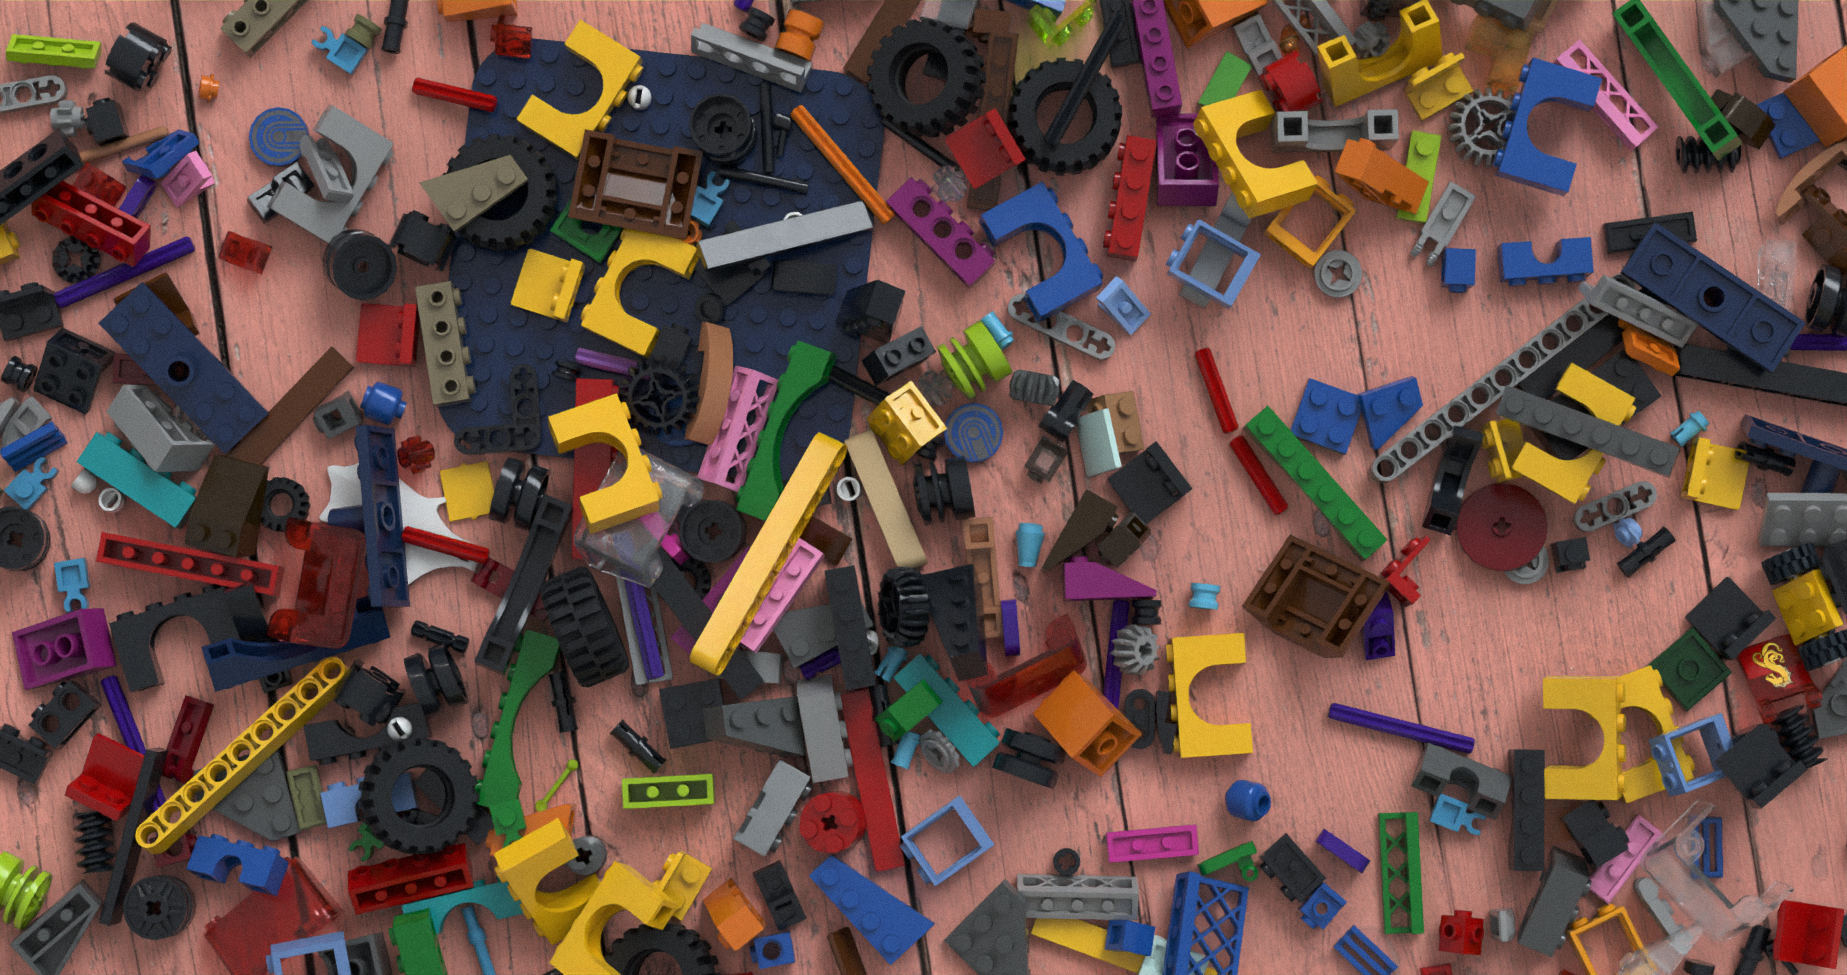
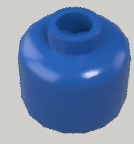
[360,382,407,425]
[1225,780,1271,822]

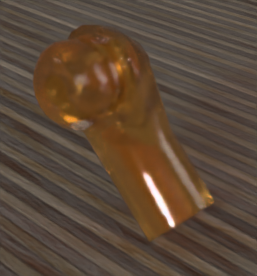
[1279,15,1311,55]

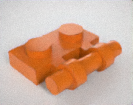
[1618,319,1680,377]

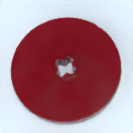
[1457,484,1548,572]

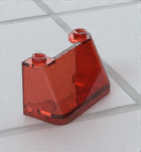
[267,517,366,649]
[964,613,1087,718]
[203,856,345,975]

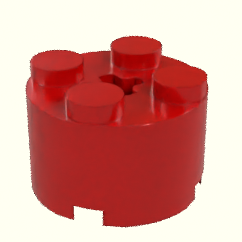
[1258,50,1323,113]
[799,791,867,853]

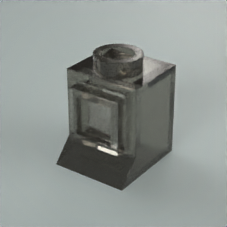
[1024,435,1069,484]

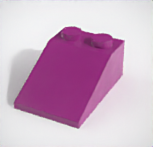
[1156,113,1219,206]
[1062,556,1156,601]
[12,608,117,690]

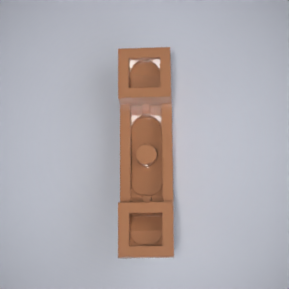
[1775,140,1847,225]
[685,322,733,445]
[963,517,1004,638]

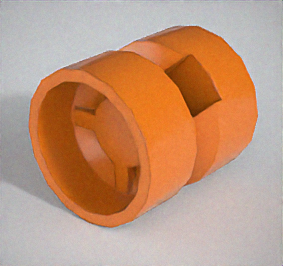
[774,9,825,62]

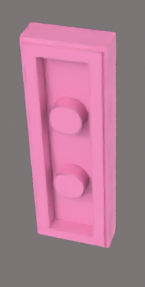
[1589,814,1662,904]

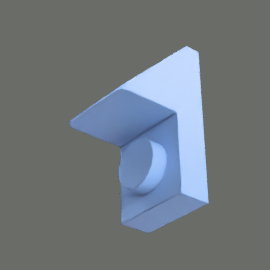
[1096,276,1151,335]

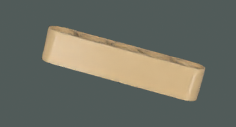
[844,429,928,568]

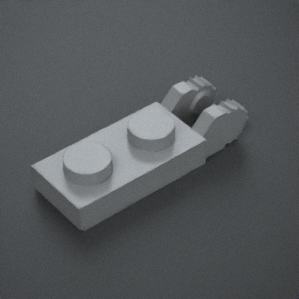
[299,135,354,203]
[1410,181,1476,267]
[1633,877,1692,953]

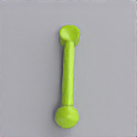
[535,759,578,812]

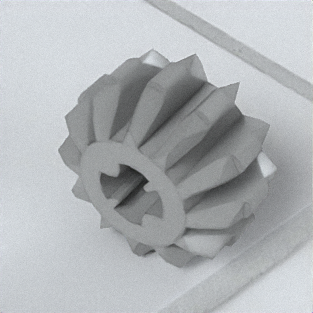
[1110,624,1161,675]

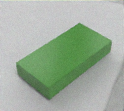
[1198,51,1253,107]

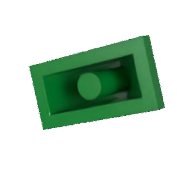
[875,679,943,742]

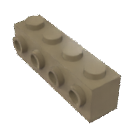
[220,0,308,58]
[415,281,476,407]

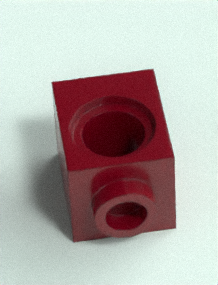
[149,829,197,868]

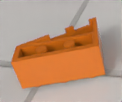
[1334,138,1429,215]
[703,878,768,952]

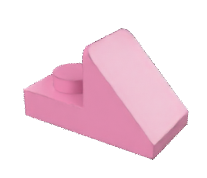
[160,151,215,208]

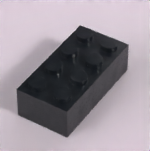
[1530,349,1661,460]

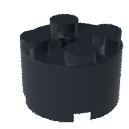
[105,22,172,92]
[389,210,458,272]
[334,660,406,726]

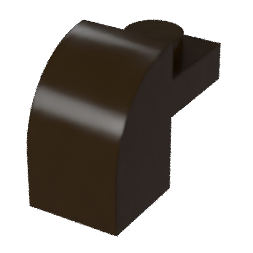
[1711,89,1776,150]

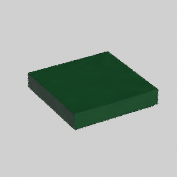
[1646,627,1732,711]

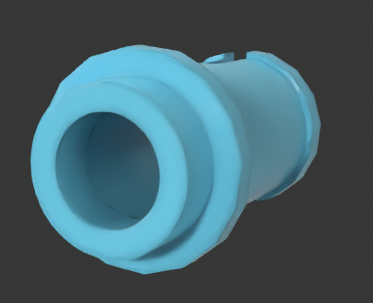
[981,311,1015,351]
[1670,410,1709,447]
[874,646,909,683]
[891,730,921,769]

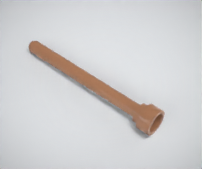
[79,126,168,164]

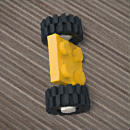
[1761,542,1847,671]

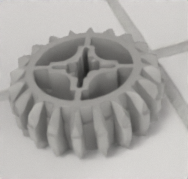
[1448,87,1529,168]

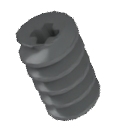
[566,836,607,875]

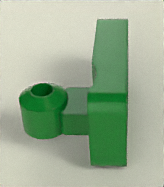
[1196,841,1258,882]

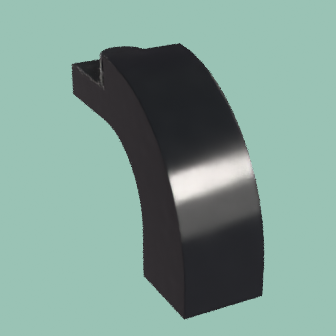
[1422,425,1484,536]

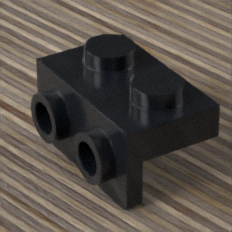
[0,723,53,785]
[1259,833,1326,903]

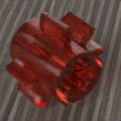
[397,435,435,474]

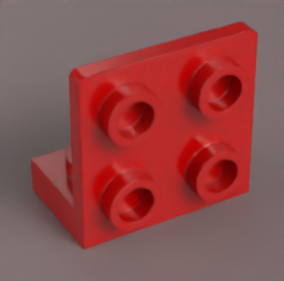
[945,108,1026,189]
[356,303,420,367]
[1380,535,1431,607]
[65,733,145,821]
[1773,900,1844,969]

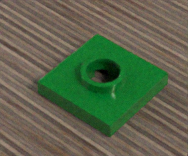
[550,198,624,264]

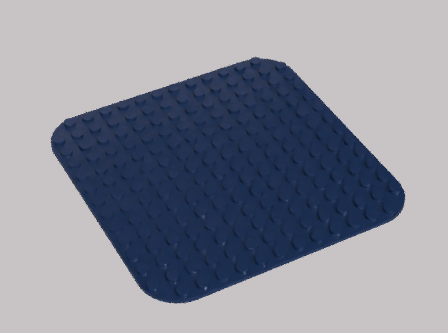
[438,38,884,481]

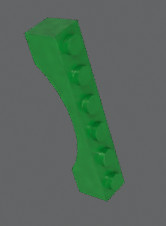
[1612,0,1743,161]
[736,340,838,521]
[1243,405,1387,562]
[475,629,561,807]

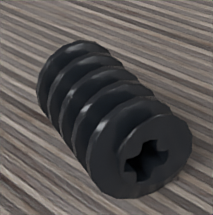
[1675,135,1741,174]
[1770,703,1827,768]
[72,811,115,874]

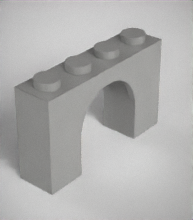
[266,105,394,244]
[1271,109,1399,153]

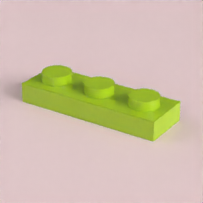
[5,34,102,69]
[1396,130,1441,224]

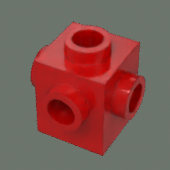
[1438,910,1484,955]

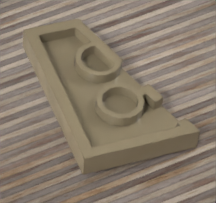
[419,155,529,233]

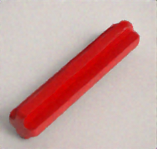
[412,78,497,112]
[1195,348,1238,434]
[1229,435,1288,515]
[402,526,490,564]

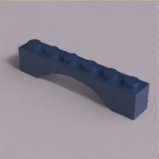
[201,596,390,692]

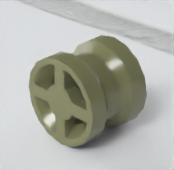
[345,14,382,50]

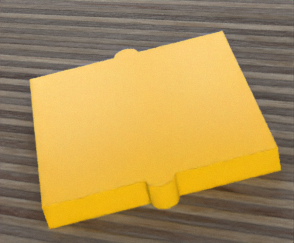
[440,461,494,522]

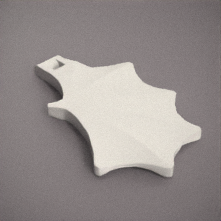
[319,463,478,586]

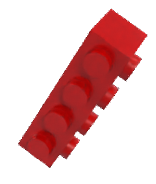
[1103,135,1157,262]
[31,181,151,267]
[348,843,474,915]

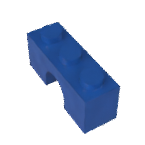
[1497,237,1594,287]
[186,834,289,896]

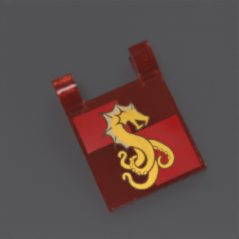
[1735,633,1823,724]

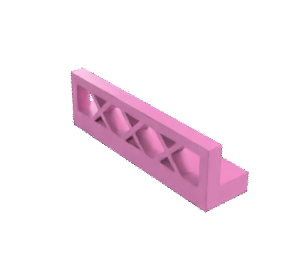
[1553,39,1658,151]
[697,365,778,492]
[738,538,825,654]

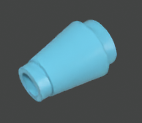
[1016,523,1045,567]

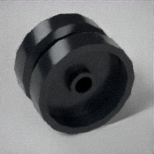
[322,229,397,300]
[1805,264,1847,338]
[489,457,550,532]
[404,643,469,719]
[992,728,1067,789]

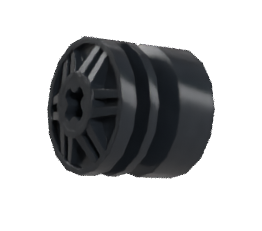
[689,93,757,166]
[913,456,975,526]
[680,500,747,562]
[0,507,51,571]
[123,874,196,940]

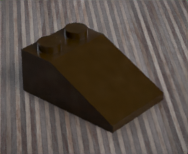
[185,454,269,558]
[1040,489,1119,573]

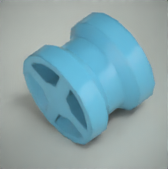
[1188,583,1221,610]

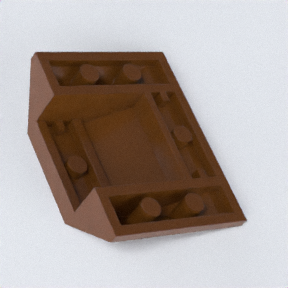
[568,129,703,240]
[1242,534,1390,658]

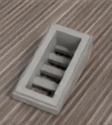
[1489,908,1516,942]

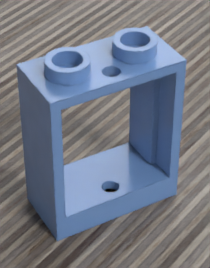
[1165,219,1261,310]
[1648,713,1733,797]
[899,795,994,886]
[266,931,351,975]

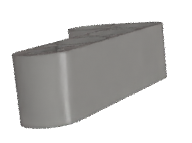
[1179,191,1252,309]

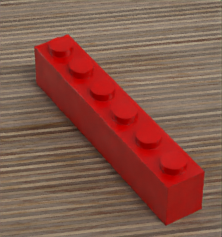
[572,378,620,560]
[96,532,285,597]

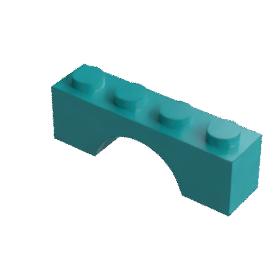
[401,876,524,934]

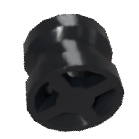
[738,7,775,42]
[1,356,38,393]
[916,436,946,462]
[1132,600,1162,625]

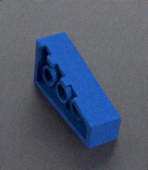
[809,854,935,965]

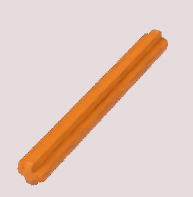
[790,105,895,225]

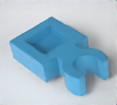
[311,26,368,75]
[691,171,729,228]
[4,457,59,511]
[54,558,90,613]
[1428,793,1486,835]

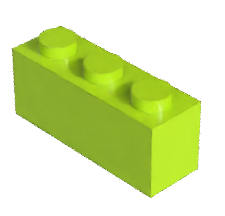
[622,774,716,809]

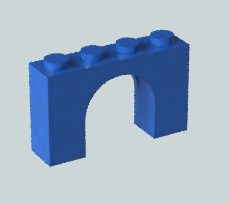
[1493,57,1602,196]
[978,181,1103,323]

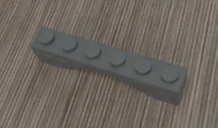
[1496,385,1680,478]

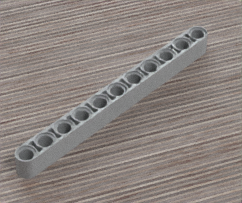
[1369,274,1635,483]

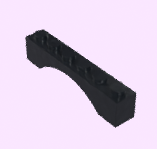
[475,494,573,676]

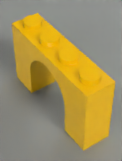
[1317,0,1443,107]
[516,19,644,161]
[1193,90,1318,219]
[580,228,700,359]
[1510,363,1636,504]
[548,393,663,534]
[1165,633,1253,758]
[1587,665,1695,804]
[1543,676,1627,800]
[494,818,601,945]
[549,861,679,975]

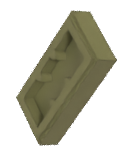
[286,765,327,830]

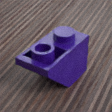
[1360,590,1395,660]

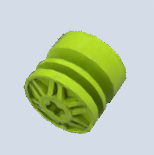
[937,320,1013,400]
[0,851,53,931]

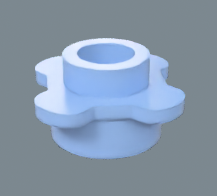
[1613,518,1642,548]

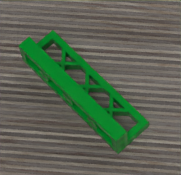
[1378,812,1424,934]

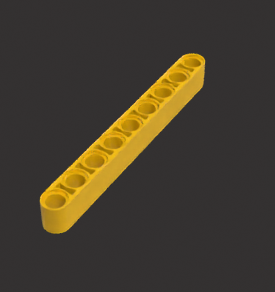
[690,432,848,676]
[135,657,348,855]

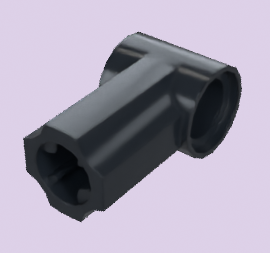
[1038,380,1094,443]

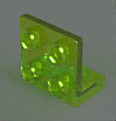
[1026,0,1097,49]

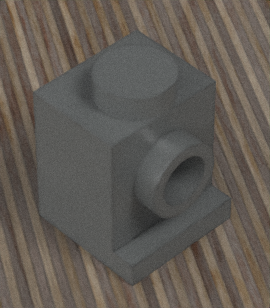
[313,390,363,439]

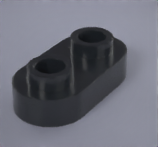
[1124,689,1155,749]

